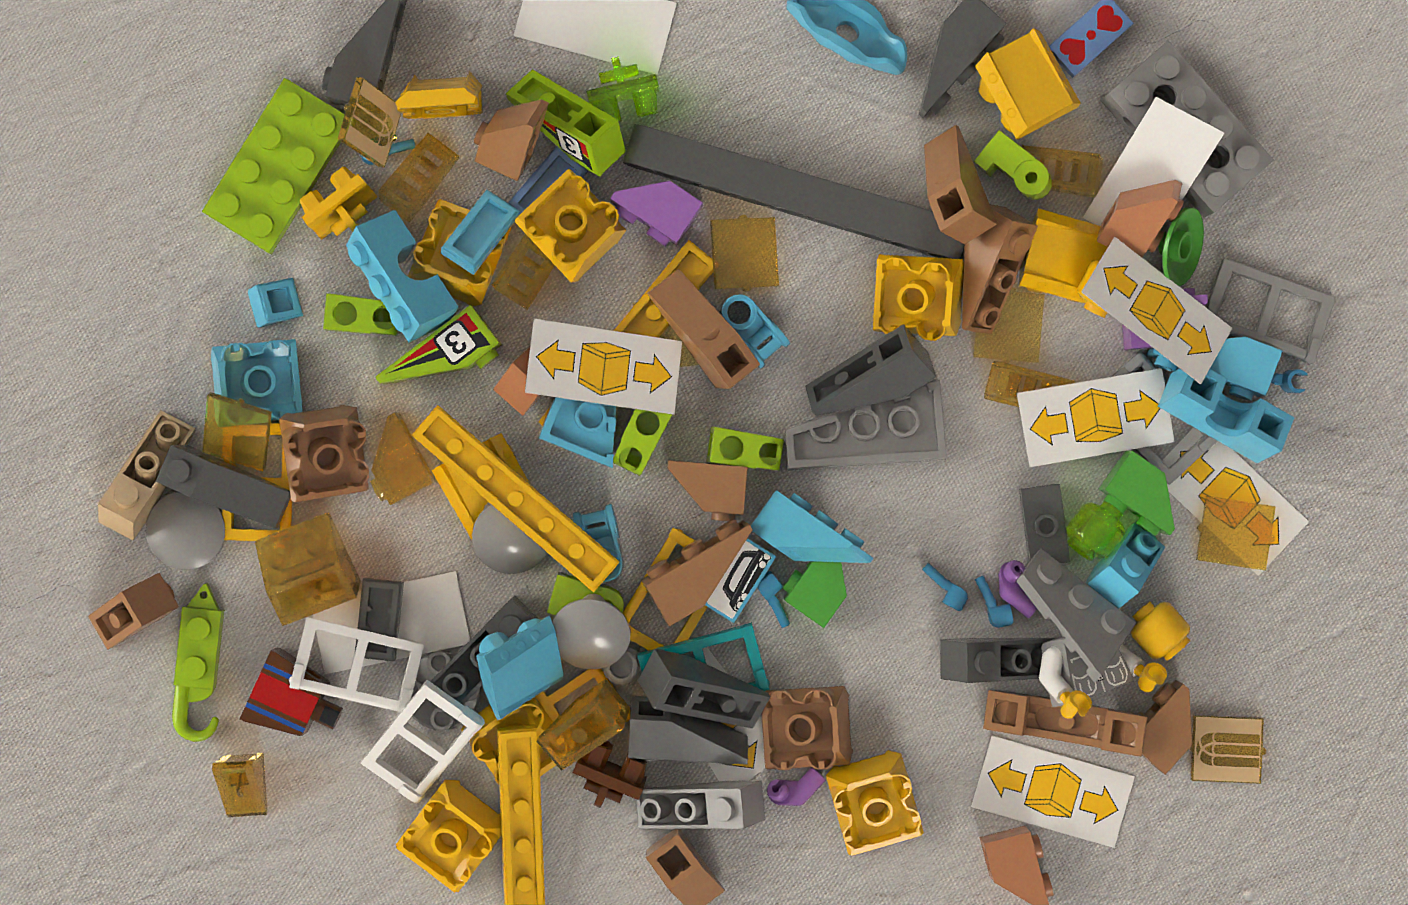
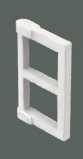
[289,617,424,713]
[361,680,485,803]

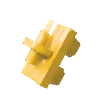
[300,167,378,240]

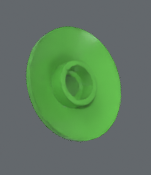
[1158,207,1204,286]

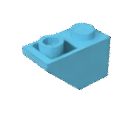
[1085,521,1165,609]

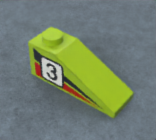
[505,69,626,177]
[375,305,503,384]

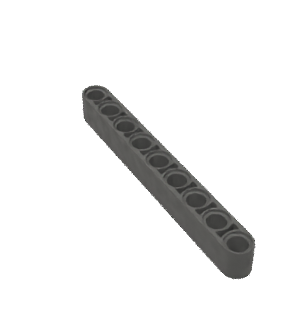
[623,124,965,259]

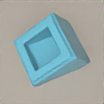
[248,278,303,328]

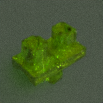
[586,56,659,122]

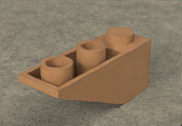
[924,125,997,244]
[962,204,1038,334]
[647,269,760,389]
[641,519,752,627]

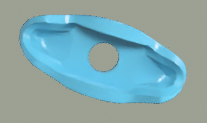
[786,0,907,75]

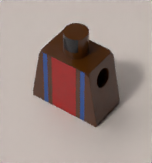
[240,647,343,736]

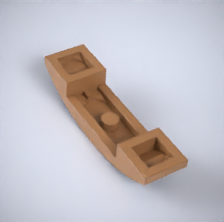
[983,690,1148,757]

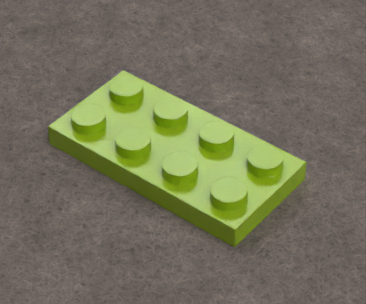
[202,77,354,255]

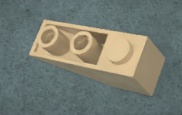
[98,410,196,541]

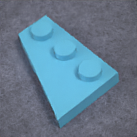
[538,397,616,468]

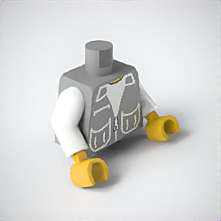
[1039,631,1167,719]

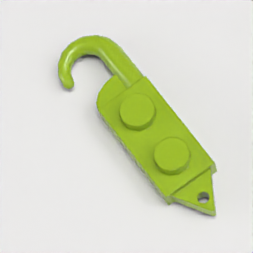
[172,583,225,742]

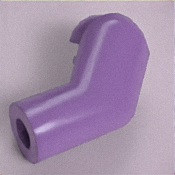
[998,560,1037,618]
[767,767,826,806]

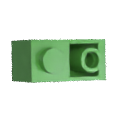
[1098,450,1175,537]
[782,561,847,628]

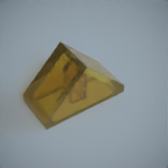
[212,753,267,818]

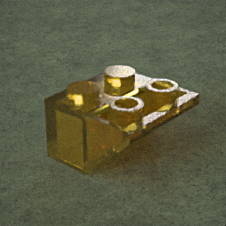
[255,512,361,626]

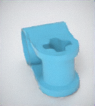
[720,294,791,369]
[573,504,624,582]

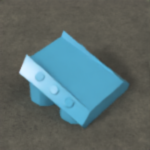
[211,339,303,426]
[476,616,564,720]

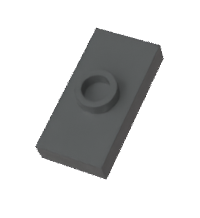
[1019,484,1070,563]
[355,578,404,662]

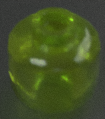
[1066,501,1125,561]

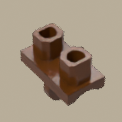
[573,737,647,808]

